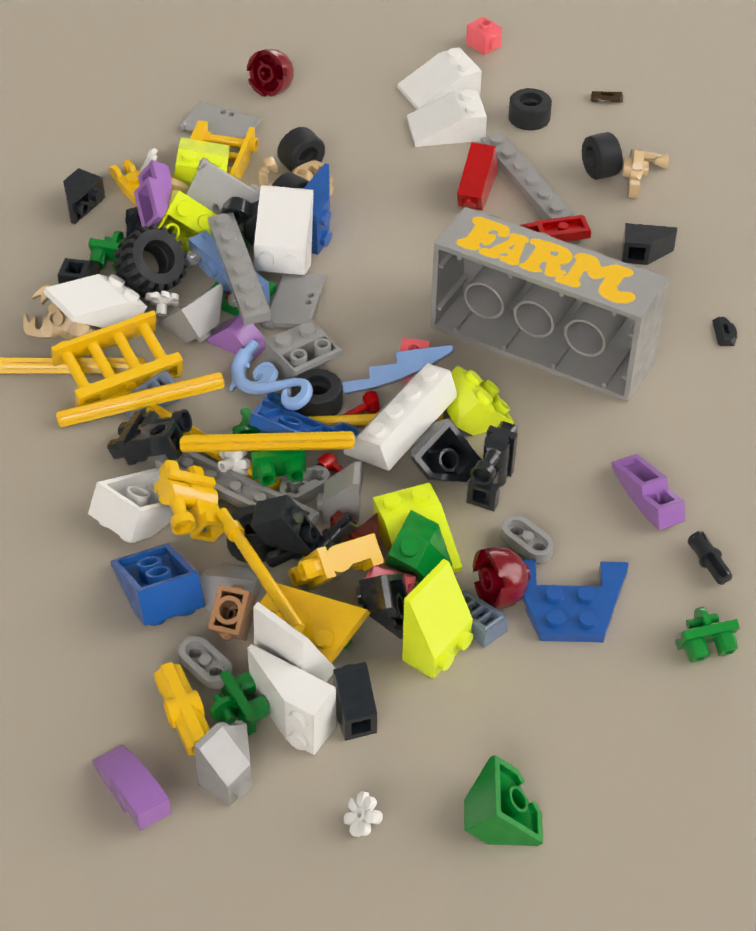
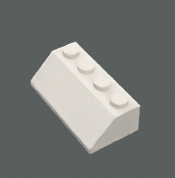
[343,363,458,471]

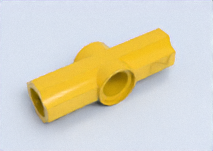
[154,662,210,756]

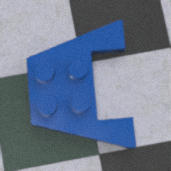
[249,392,362,437]
[522,560,629,643]

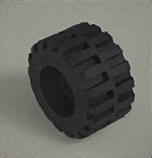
[114,225,188,298]

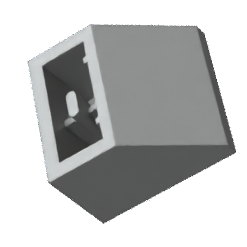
[265,320,342,380]

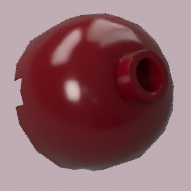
[247,49,294,97]
[472,547,530,610]

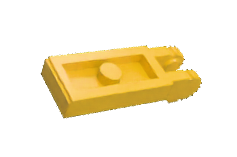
[109,160,141,207]

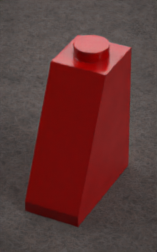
[457,142,498,211]

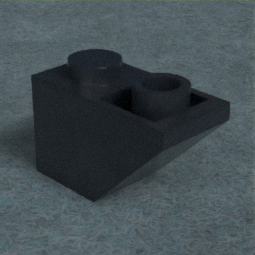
[63,168,105,224]
[622,223,677,265]
[57,258,101,284]
[250,494,320,556]
[333,662,377,741]

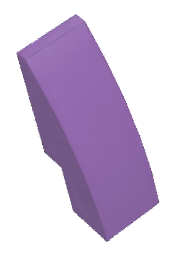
[134,160,172,227]
[612,454,685,530]
[92,745,171,830]

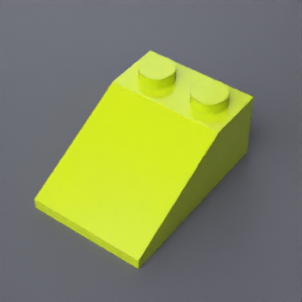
[174,137,230,185]
[373,482,463,584]
[402,559,473,679]

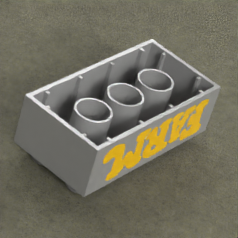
[430,207,669,402]

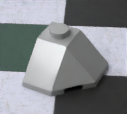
[158,283,223,343]
[317,461,362,524]
[194,720,252,807]

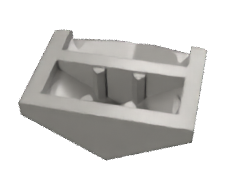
[200,563,261,617]

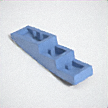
[342,345,454,395]

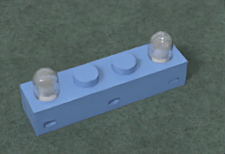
[184,230,270,308]

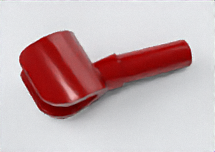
[343,391,380,415]
[317,453,344,473]

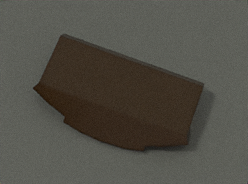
[591,91,623,102]

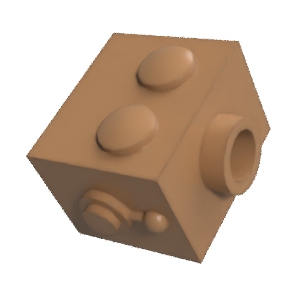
[208,585,257,641]

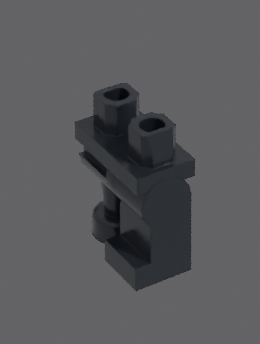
[107,409,192,466]
[466,421,518,512]

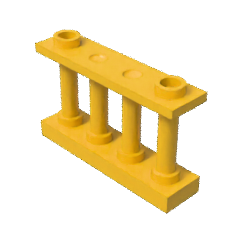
[171,120,259,181]
[51,310,183,407]

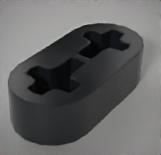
[220,197,253,225]

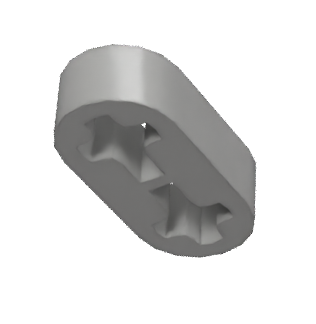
[279,465,330,504]

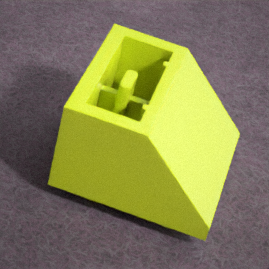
[156,190,217,259]
[446,366,514,436]

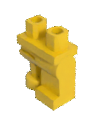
[153,459,224,543]
[288,533,385,591]

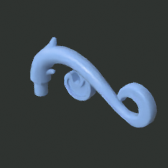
[229,339,313,411]

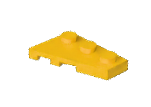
[259,583,370,664]

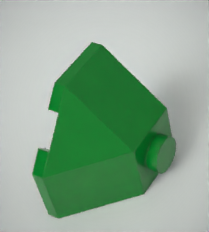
[383,510,453,583]
[464,755,543,846]

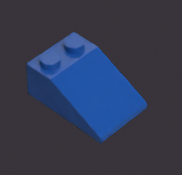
[303,163,332,255]
[110,543,205,626]

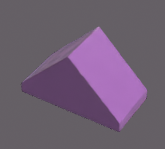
[207,314,266,361]

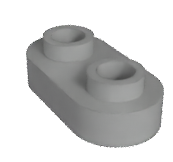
[501,515,555,563]
[178,636,233,689]

